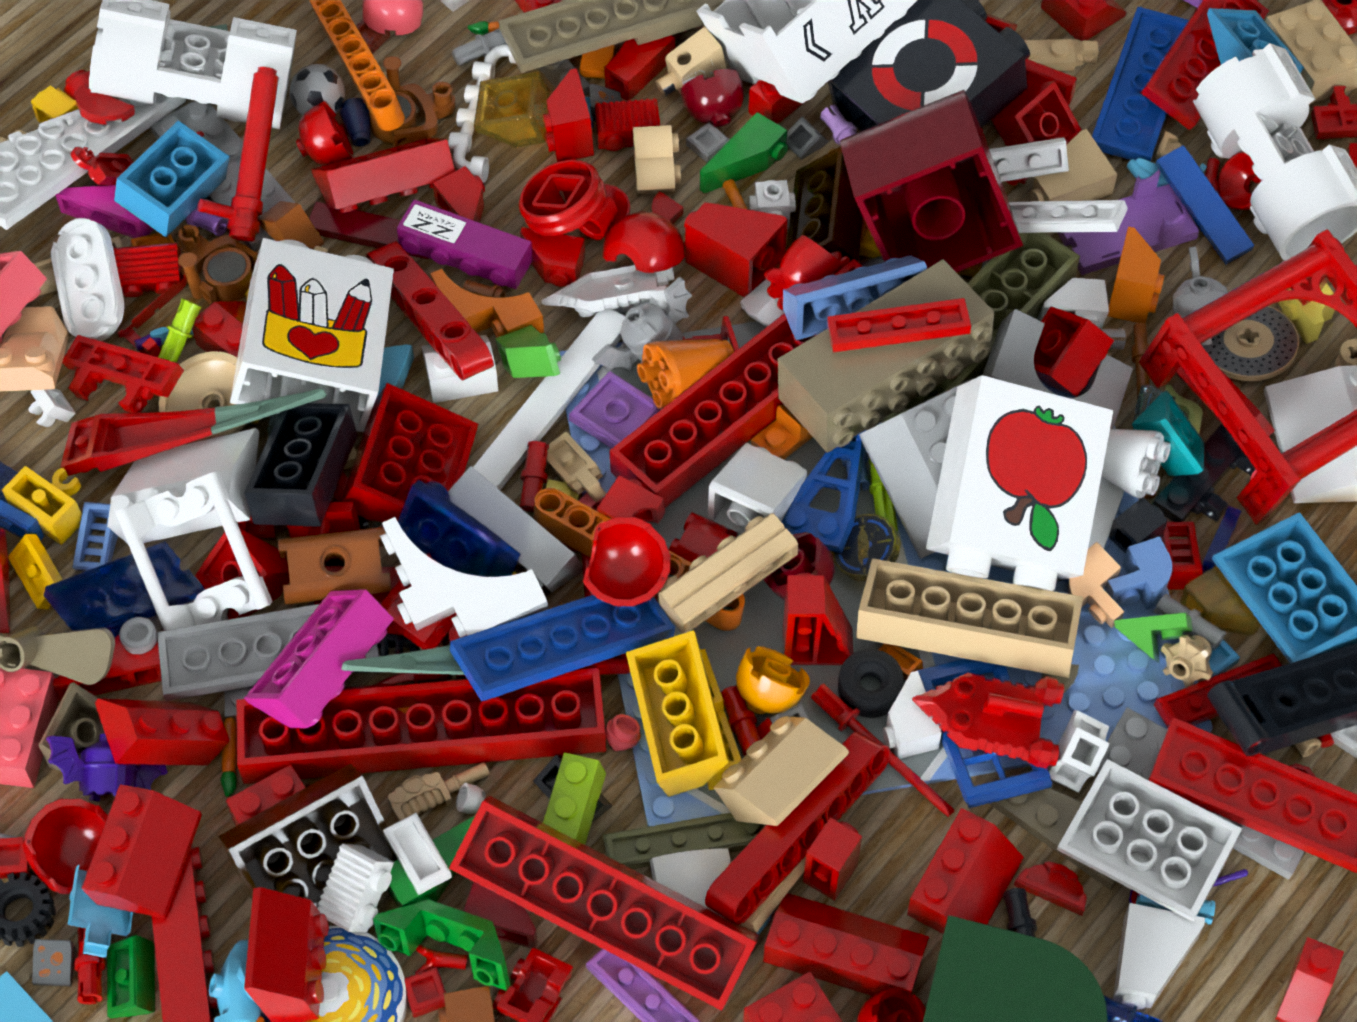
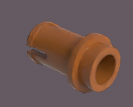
[463,279,506,298]

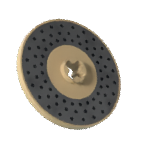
[1201,306,1299,381]

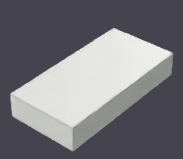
[383,813,452,895]

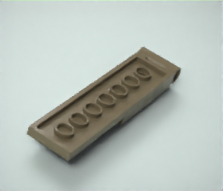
[499,0,725,73]

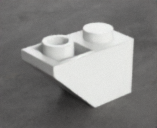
[1037,278,1109,329]

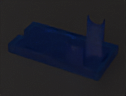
[44,541,204,638]

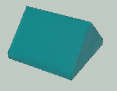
[1132,390,1204,476]

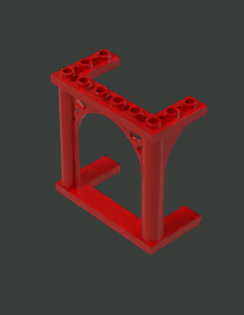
[1139,229,1357,525]

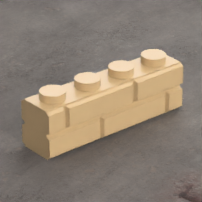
[658,513,798,634]

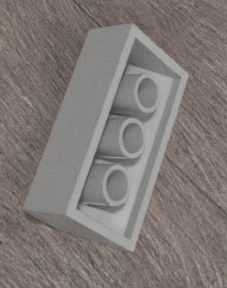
[443,466,583,593]

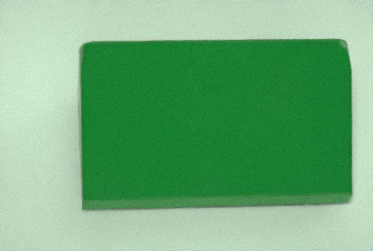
[107,935,155,1018]

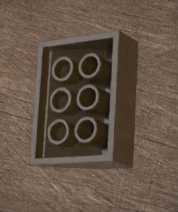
[218,764,398,908]

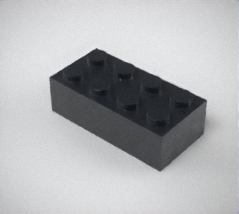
[244,403,358,527]

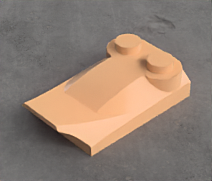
[0,306,70,391]

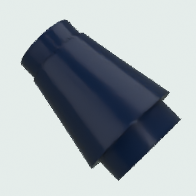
[340,98,371,147]

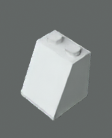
[707,443,807,536]

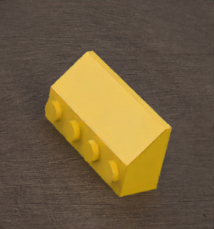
[626,630,729,797]

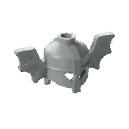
[1173,247,1228,346]
[592,277,692,372]

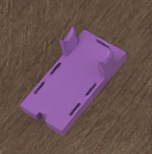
[1057,168,1199,275]

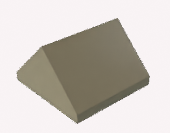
[38,682,105,771]

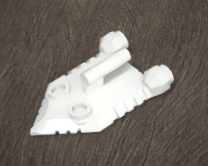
[541,265,675,317]

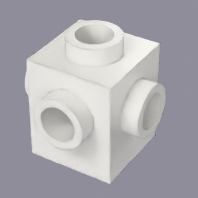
[749,180,796,229]

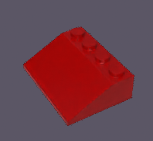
[341,383,479,530]

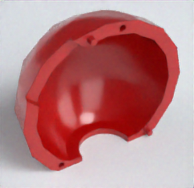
[602,211,685,273]
[583,517,671,607]
[22,798,108,894]

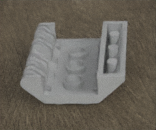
[859,378,973,559]

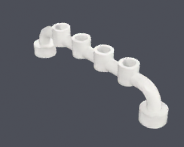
[448,44,516,182]

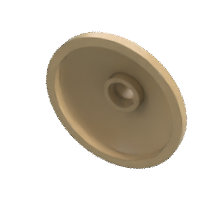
[159,351,246,444]

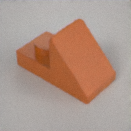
[751,405,813,460]

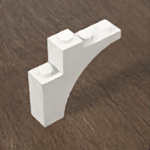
[380,517,548,638]

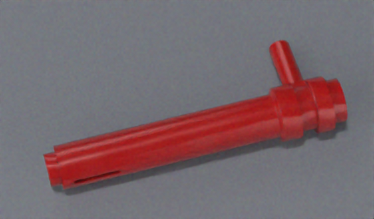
[197,67,279,242]

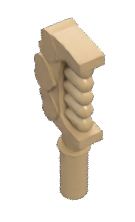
[388,762,490,822]

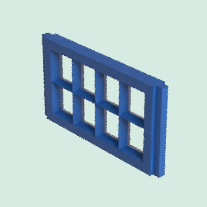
[917,659,1053,808]

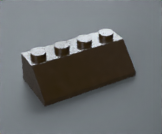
[786,146,863,274]

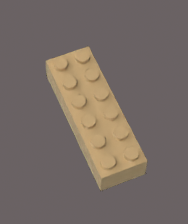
[856,558,1083,678]

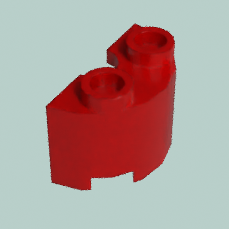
[668,512,738,563]
[493,948,573,1022]

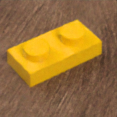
[8,534,66,609]

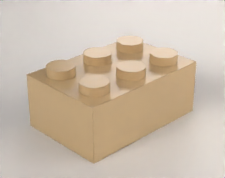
[1265,0,1357,105]

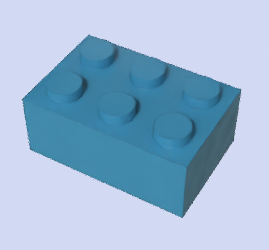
[114,121,230,237]

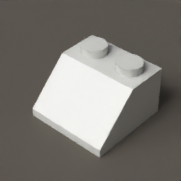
[422,335,498,403]

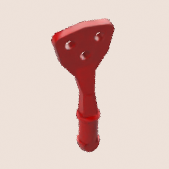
[343,673,450,690]

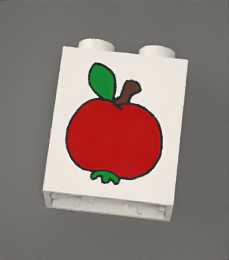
[926,375,1113,592]

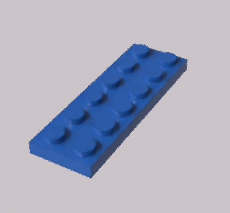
[1092,6,1188,162]
[450,595,675,702]

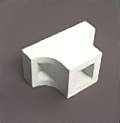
[1048,710,1110,792]

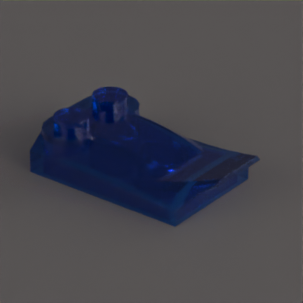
[398,480,521,577]

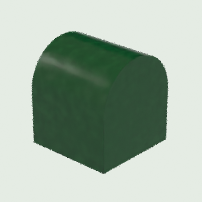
[923,915,1107,1022]

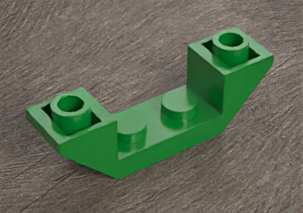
[373,899,510,991]

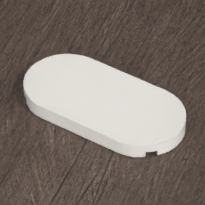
[51,218,125,341]

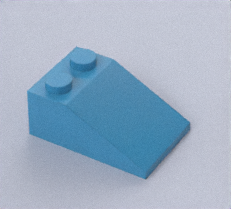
[1207,8,1304,73]

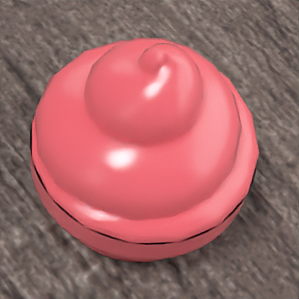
[605,714,641,751]

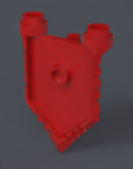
[912,672,1064,769]

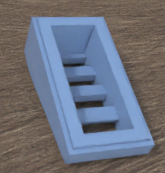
[72,502,118,573]

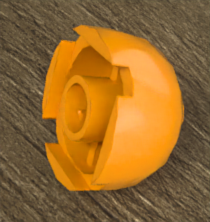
[736,646,810,714]

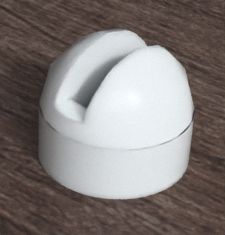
[456,783,486,814]

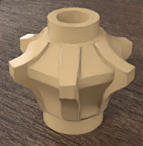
[1160,635,1213,688]

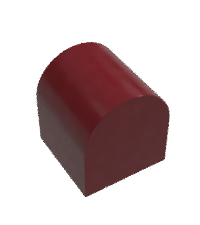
[840,89,1024,272]

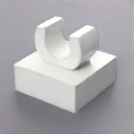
[29,389,76,427]

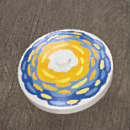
[261,926,407,1022]

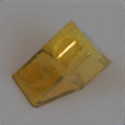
[1180,565,1260,636]

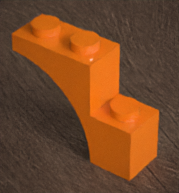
[430,269,544,338]

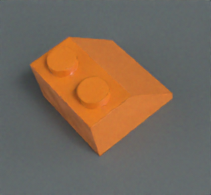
[1107,226,1165,323]

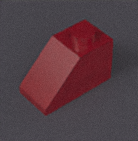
[463,882,538,949]

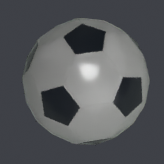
[289,64,345,115]

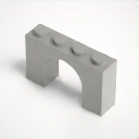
[983,309,1133,429]

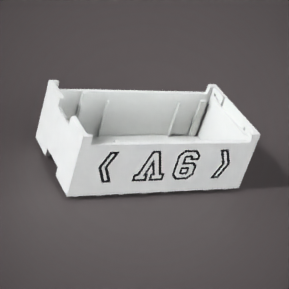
[696,0,918,103]

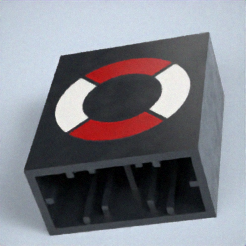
[827,0,1030,132]

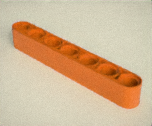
[309,0,405,131]
[534,488,745,631]

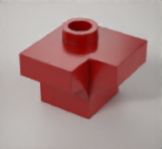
[597,475,665,524]

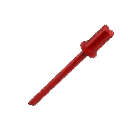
[810,683,955,817]

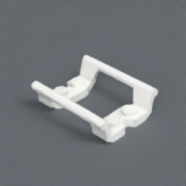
[115,470,273,631]

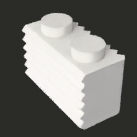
[317,844,394,933]

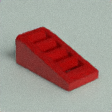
[1161,522,1203,590]

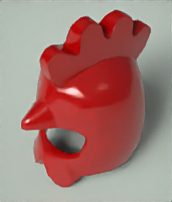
[764,235,850,311]

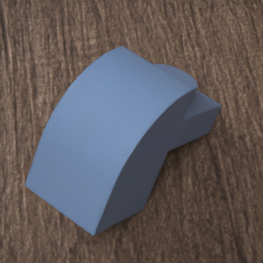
[1105,536,1172,610]

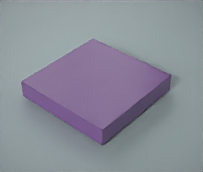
[569,371,663,449]

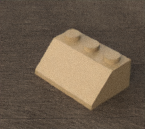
[714,716,849,826]

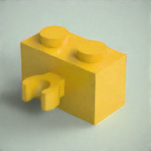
[2,466,82,545]

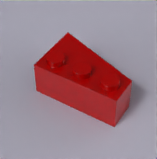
[782,573,854,665]

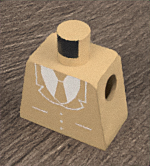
[655,27,727,97]

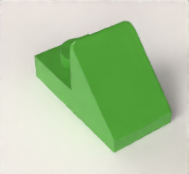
[1114,613,1193,663]

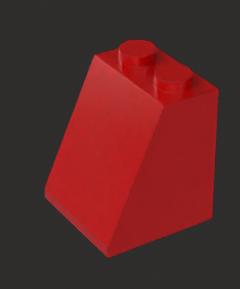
[684,202,788,298]

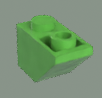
[495,325,561,378]

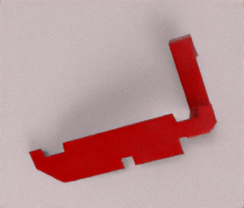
[117,274,187,357]

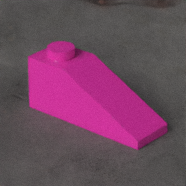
[55,185,153,238]

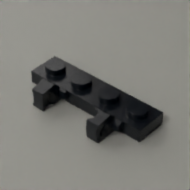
[1153,424,1255,523]

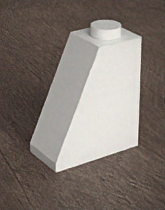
[1113,903,1205,1010]

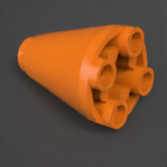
[637,339,734,409]

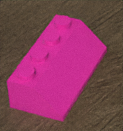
[244,589,394,728]

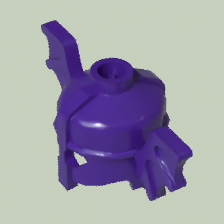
[46,734,168,802]

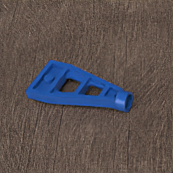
[782,430,867,553]

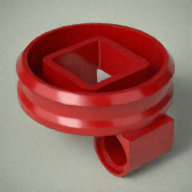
[519,160,618,240]

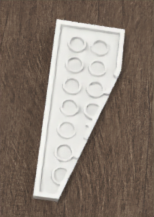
[0,93,186,230]

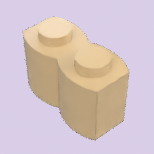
[633,125,681,194]

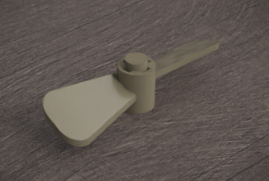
[0,626,115,685]

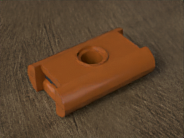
[278,527,392,605]

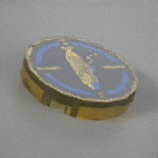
[831,514,901,581]

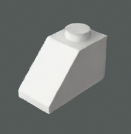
[883,671,942,759]

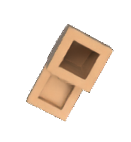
[1068,542,1124,628]

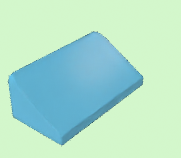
[376,344,414,399]

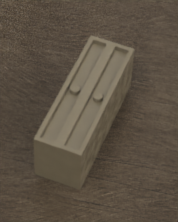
[778,259,994,453]

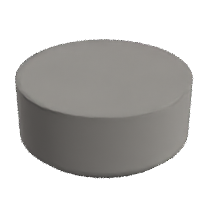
[119,617,158,654]

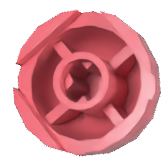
[362,0,423,35]

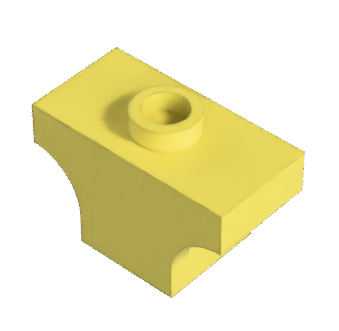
[1278,283,1335,344]

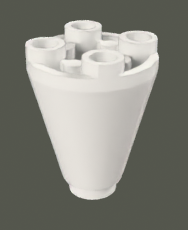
[1101,429,1171,498]

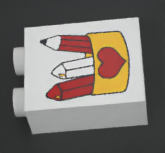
[230,238,394,432]

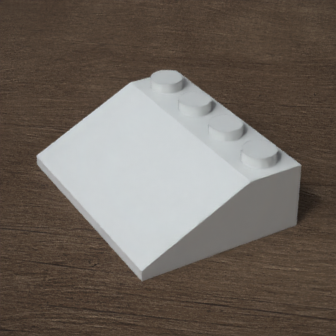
[1264,365,1357,503]
[107,428,259,544]
[1057,759,1242,922]

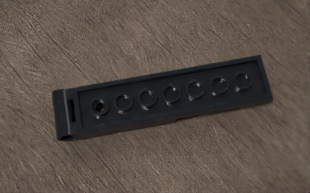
[1207,644,1357,756]

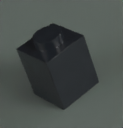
[1109,497,1168,554]

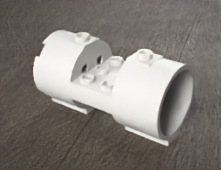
[89,0,297,129]
[1193,43,1357,260]

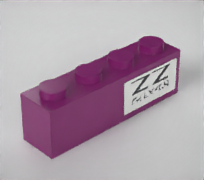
[397,199,532,290]

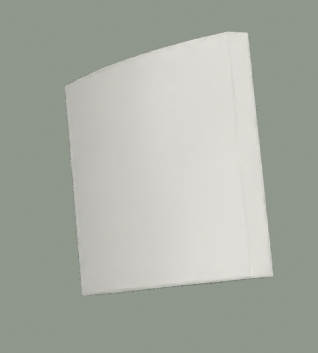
[650,848,731,911]

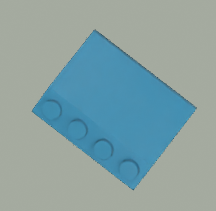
[1212,512,1357,663]

